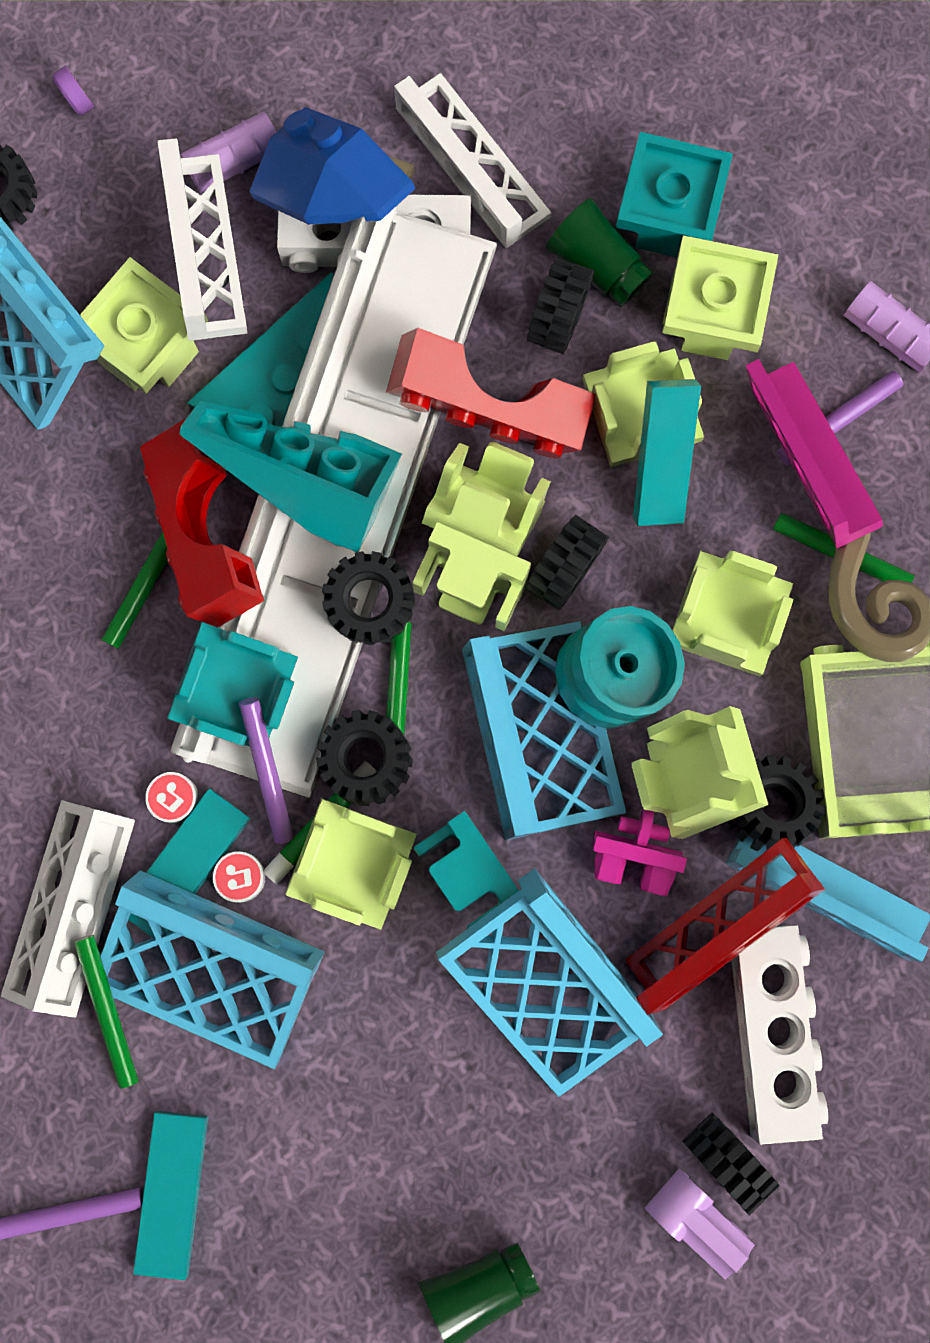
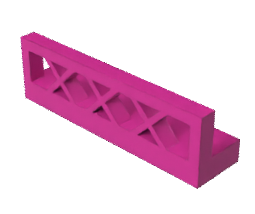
[745,359,883,548]

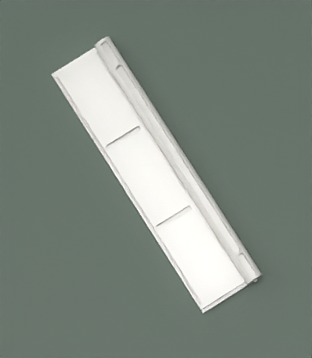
[170,207,497,798]

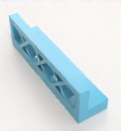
[725,836,930,962]

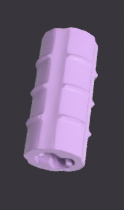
[180,111,276,193]
[843,281,930,373]

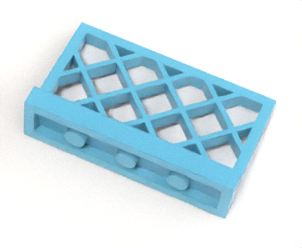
[0,217,104,430]
[462,621,626,841]
[436,868,663,1097]
[101,870,325,1070]

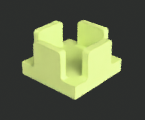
[662,236,778,360]
[80,257,208,394]
[582,342,704,467]
[422,442,551,556]
[413,522,531,631]
[672,551,794,677]
[632,706,768,839]
[285,798,417,930]

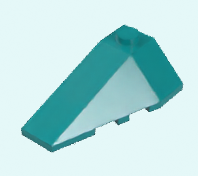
[179,401,402,552]

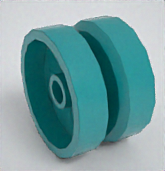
[555,606,685,729]

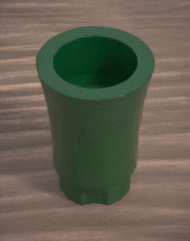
[546,198,653,307]
[418,1242,541,1343]

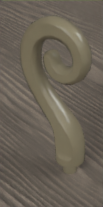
[828,477,930,662]

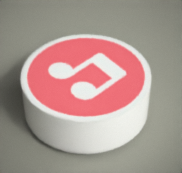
[145,772,198,823]
[213,851,265,902]

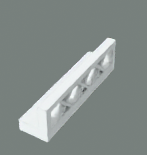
[394,73,551,248]
[158,139,247,341]
[0,800,135,1018]

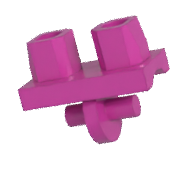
[591,808,687,896]

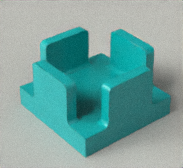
[616,132,733,258]
[167,622,298,747]
[414,811,519,929]

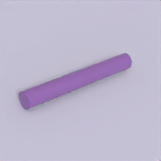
[776,371,903,466]
[239,697,294,844]
[0,1187,143,1240]

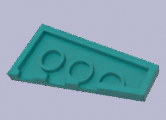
[187,272,334,427]

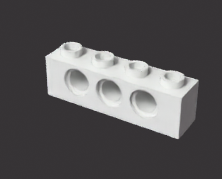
[277,195,471,273]
[731,925,828,1145]

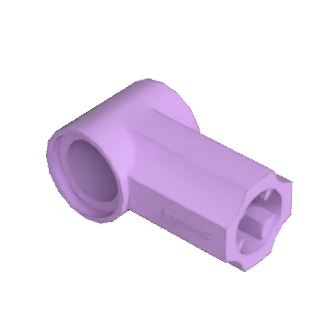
[645,1168,755,1279]

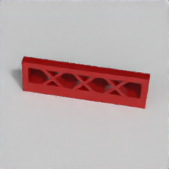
[625,838,825,1015]

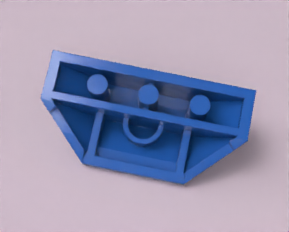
[249,107,416,225]

